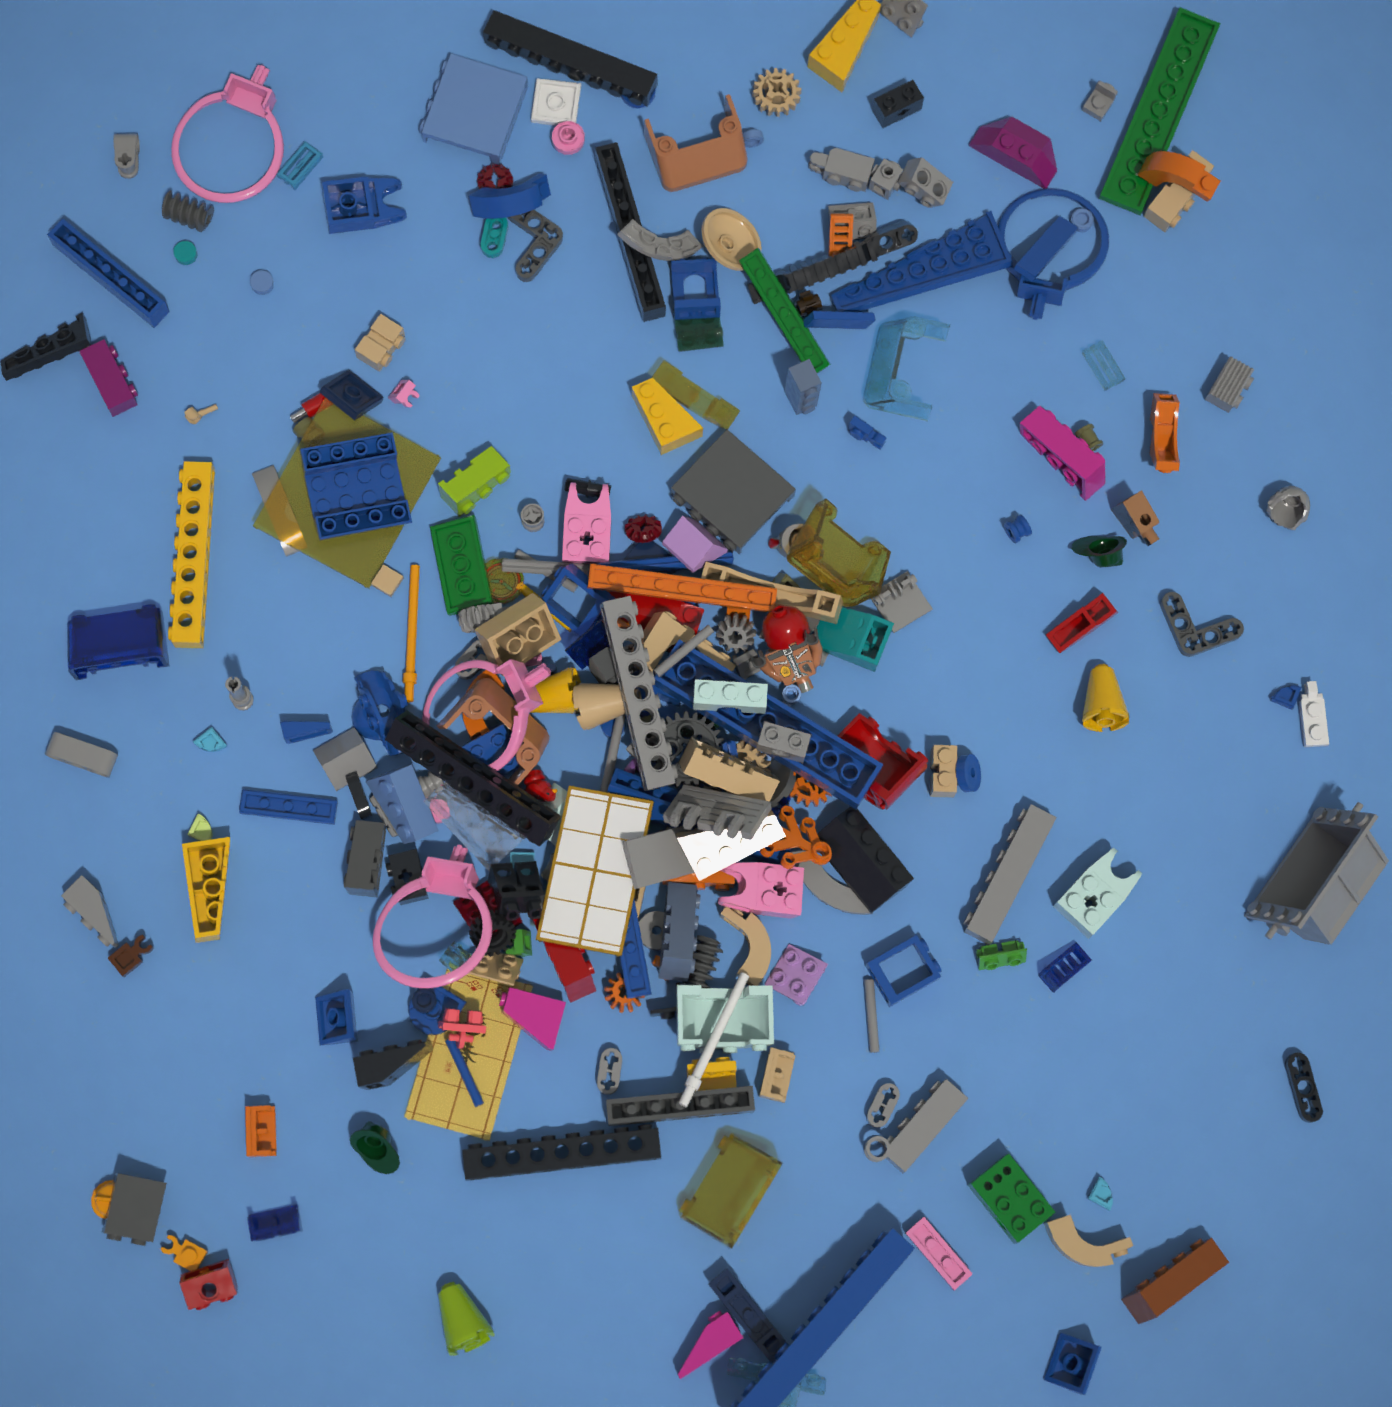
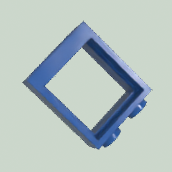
[541,564,615,638]
[865,935,942,1007]

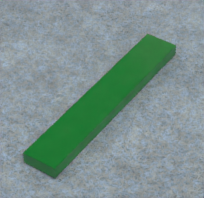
[739,248,831,373]

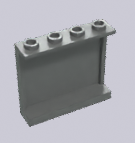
[671,430,796,554]

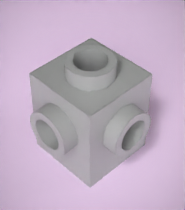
[869,159,904,200]

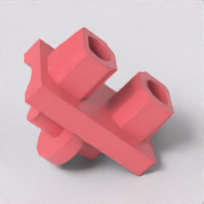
[438,1008,486,1049]

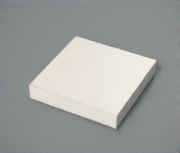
[531,78,581,126]

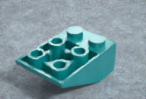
[817,607,894,672]

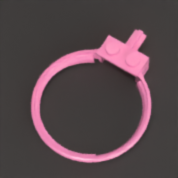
[171,65,284,203]
[422,659,551,771]
[373,845,492,989]

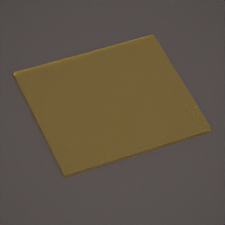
[253,397,441,589]

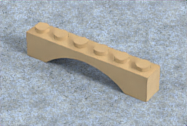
[701,562,843,624]

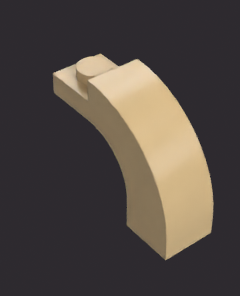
[720,907,771,986]
[1044,1215,1134,1267]

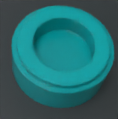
[173,241,197,265]

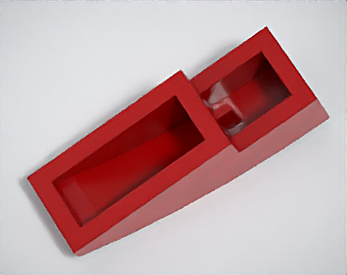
[1046,593,1119,653]

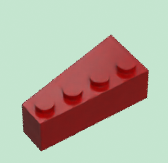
[532,897,596,1003]

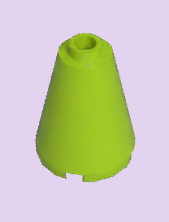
[438,1282,495,1356]

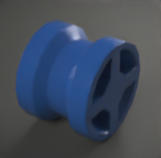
[1004,514,1032,543]

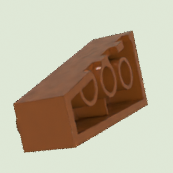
[1121,1238,1229,1324]

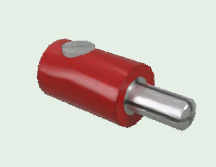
[290,393,333,423]

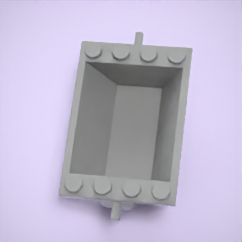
[1244,802,1389,945]

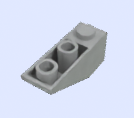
[61,875,119,948]

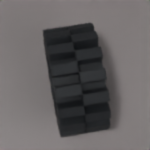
[469,910,516,956]

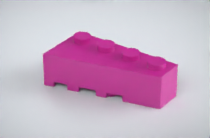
[1020,405,1105,501]

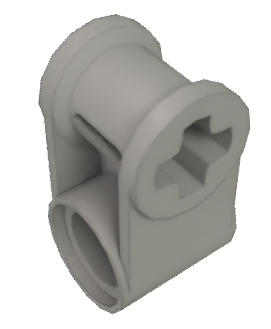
[113,133,140,179]

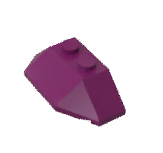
[969,116,1057,189]

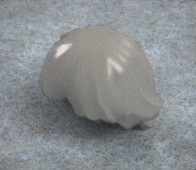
[1266,486,1310,530]

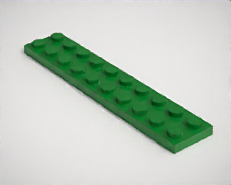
[1099,7,1221,215]

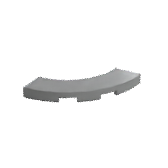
[617,219,703,261]
[792,850,873,915]

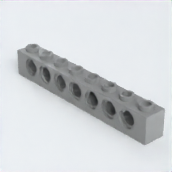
[600,596,678,791]

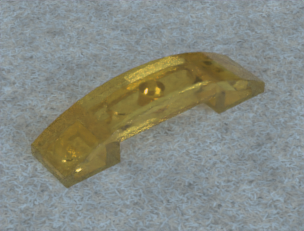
[652,360,740,430]

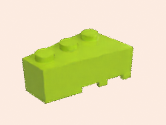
[438,446,511,517]

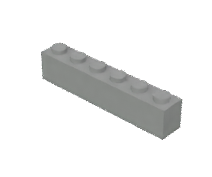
[963,804,1057,945]

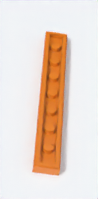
[587,564,777,612]

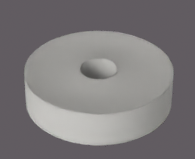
[639,911,664,950]

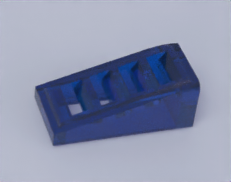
[1038,942,1092,992]

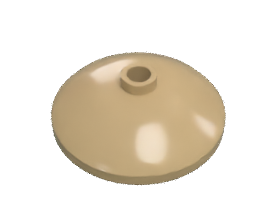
[701,208,762,271]

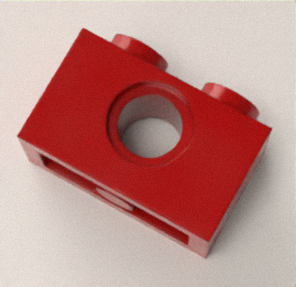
[179,1259,238,1310]

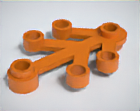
[760,805,832,869]

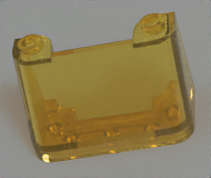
[787,499,891,607]
[679,1133,783,1250]

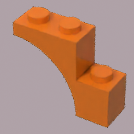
[1149,393,1180,473]

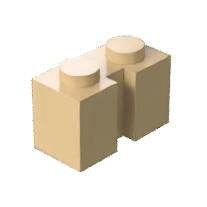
[355,314,406,372]
[930,745,957,798]

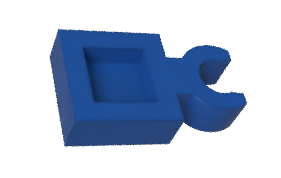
[848,415,887,450]

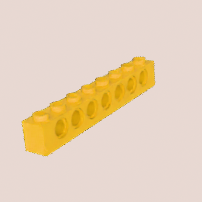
[168,461,215,648]

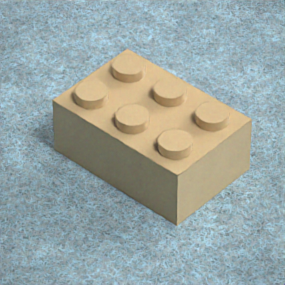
[474,593,562,676]

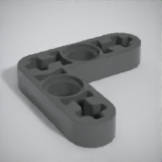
[507,210,563,282]
[1160,592,1244,657]

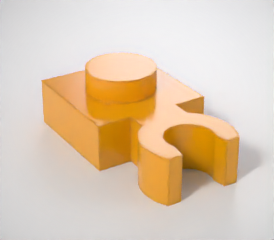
[160,1235,208,1271]

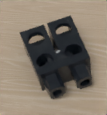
[488,861,545,921]

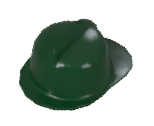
[1072,536,1127,567]
[350,1121,400,1174]

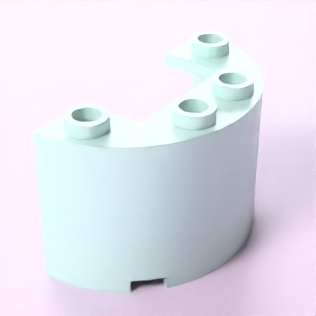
[676,985,774,1054]

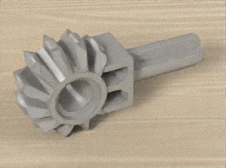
[458,603,511,633]

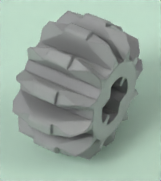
[716,612,756,654]

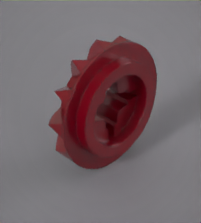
[477,162,513,189]
[625,514,662,543]

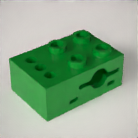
[968,1153,1055,1244]

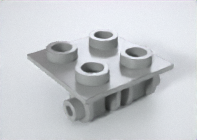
[880,0,928,38]
[869,571,933,633]

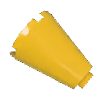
[1082,664,1129,732]
[530,667,581,714]

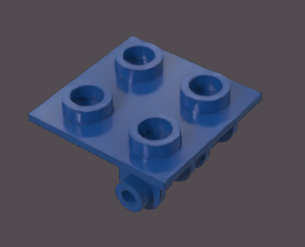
[461,724,520,775]

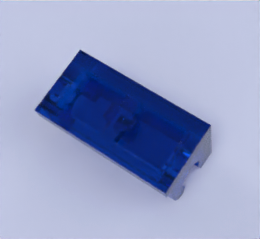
[247,1204,303,1242]

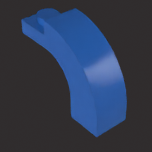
[469,173,551,219]

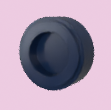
[412,988,437,1013]

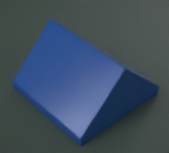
[315,989,358,1046]
[1044,1333,1102,1395]

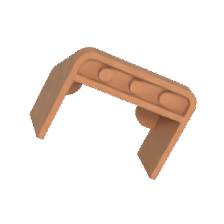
[644,94,747,192]
[437,678,549,786]

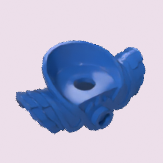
[351,670,408,756]

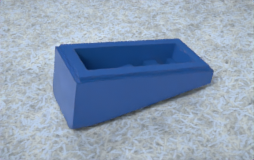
[280,721,333,744]

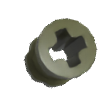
[1075,424,1104,451]

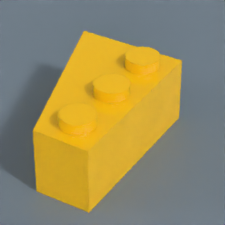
[632,378,703,455]

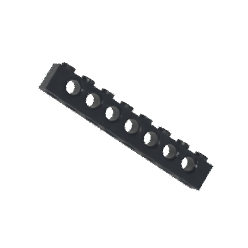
[385,710,561,846]
[462,1124,661,1181]

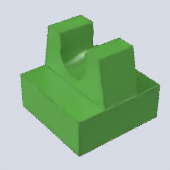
[506,929,532,957]

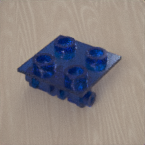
[564,619,610,670]

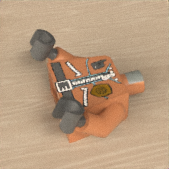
[750,628,823,693]

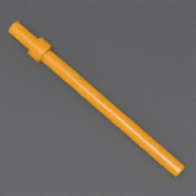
[403,565,420,703]

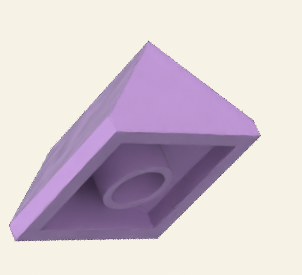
[662,515,728,573]

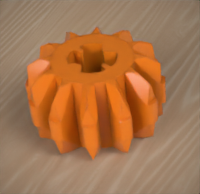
[604,972,645,1013]

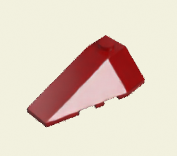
[609,591,704,653]

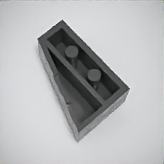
[344,820,387,897]

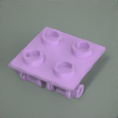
[764,944,828,1006]

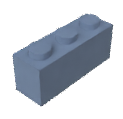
[784,359,822,415]

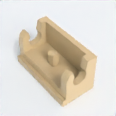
[759,1047,796,1103]

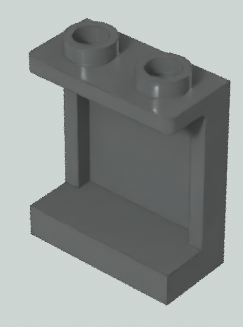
[101,1173,167,1246]

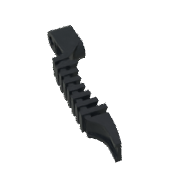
[747,221,918,304]

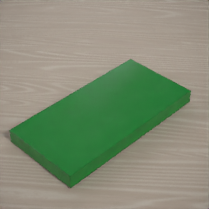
[430,515,494,616]

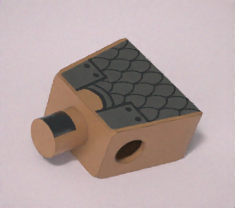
[1111,490,1159,546]

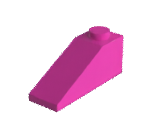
[677,1311,743,1379]

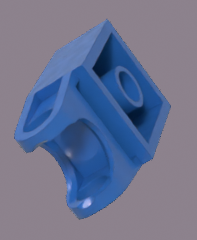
[322,176,407,234]

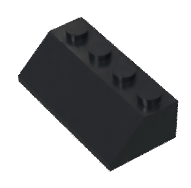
[817,807,914,914]

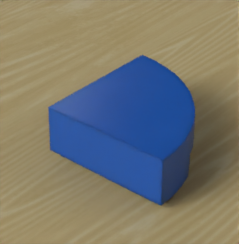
[1270,685,1302,710]

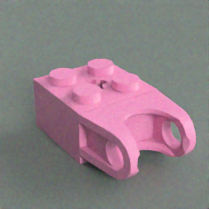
[562,482,611,564]
[718,862,804,919]

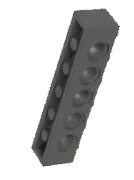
[606,1086,755,1126]

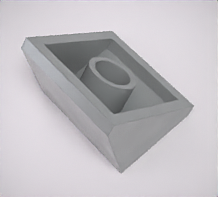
[313,728,378,792]

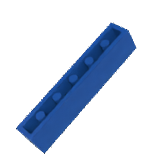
[47,218,169,328]

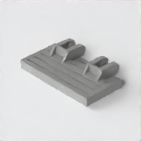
[663,785,772,840]

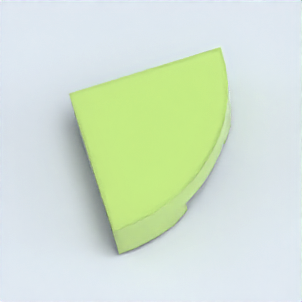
[187,814,212,841]

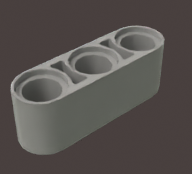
[45,732,118,777]

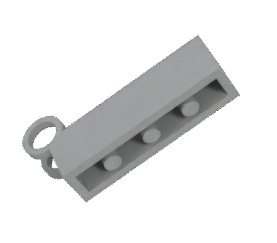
[864,1079,968,1173]

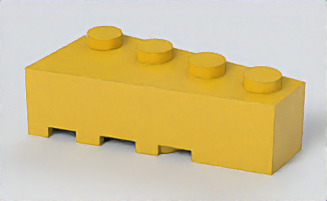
[807,0,881,93]
[182,837,231,943]

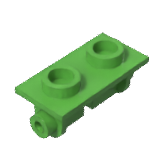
[976,940,1027,970]

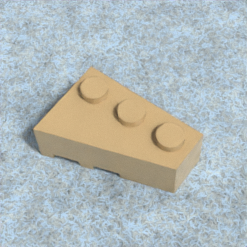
[1144,150,1214,232]

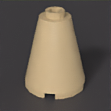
[573,683,642,730]

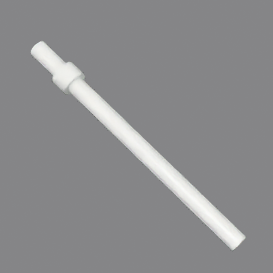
[678,972,749,1107]

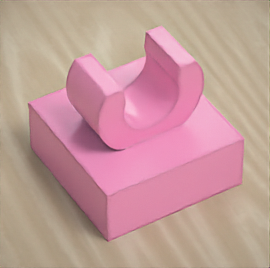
[388,380,419,408]

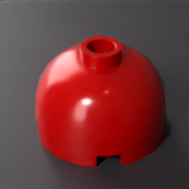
[762,605,810,650]

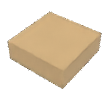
[371,564,404,597]

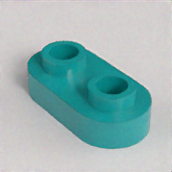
[481,217,508,258]

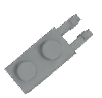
[809,148,875,192]

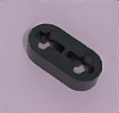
[346,773,372,820]

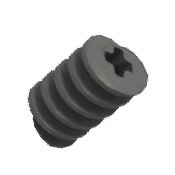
[162,190,214,232]
[682,935,723,988]

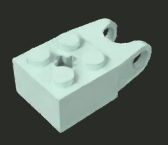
[1053,848,1142,939]

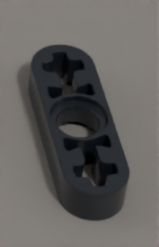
[1285,1053,1323,1123]

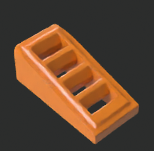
[828,213,853,257]

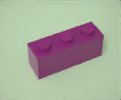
[79,339,138,417]

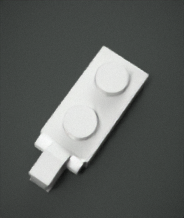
[1299,681,1329,747]

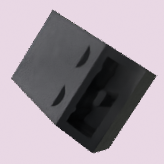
[353,1040,433,1090]

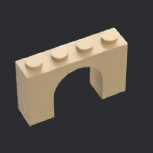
[630,611,736,712]

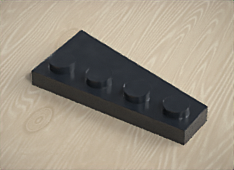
[0,313,91,381]

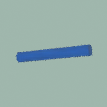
[445,1040,484,1108]

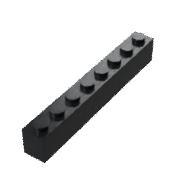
[483,10,658,107]
[595,142,666,322]

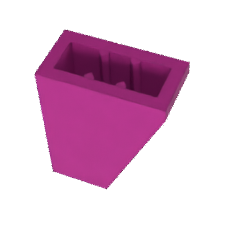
[499,987,566,1051]

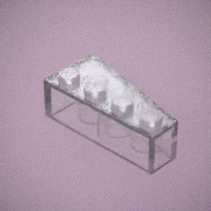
[423,782,526,871]

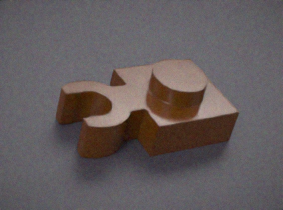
[108,935,154,977]

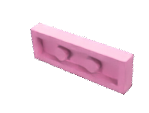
[905,1217,973,1291]

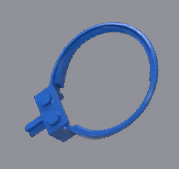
[998,188,1109,320]

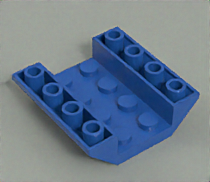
[300,432,412,540]

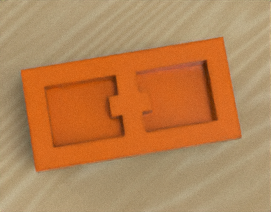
[245,1105,277,1158]

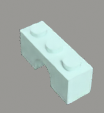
[693,679,768,714]

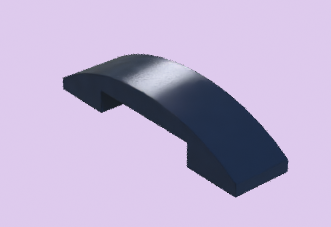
[708,1268,788,1363]

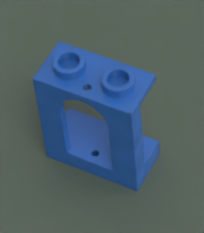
[671,258,721,320]

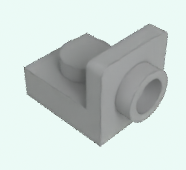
[1082,81,1118,122]

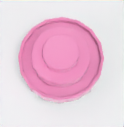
[552,121,585,155]

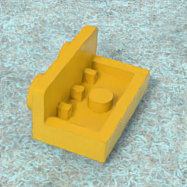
[686,1057,737,1091]

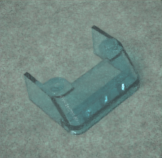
[863,316,950,421]

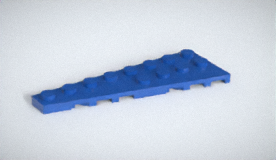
[831,211,1012,312]

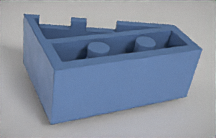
[365,764,439,844]

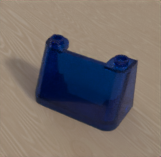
[67,604,170,680]

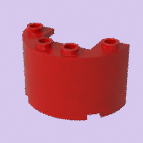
[838,713,928,810]

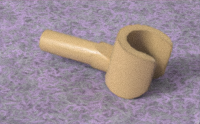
[184,404,218,424]

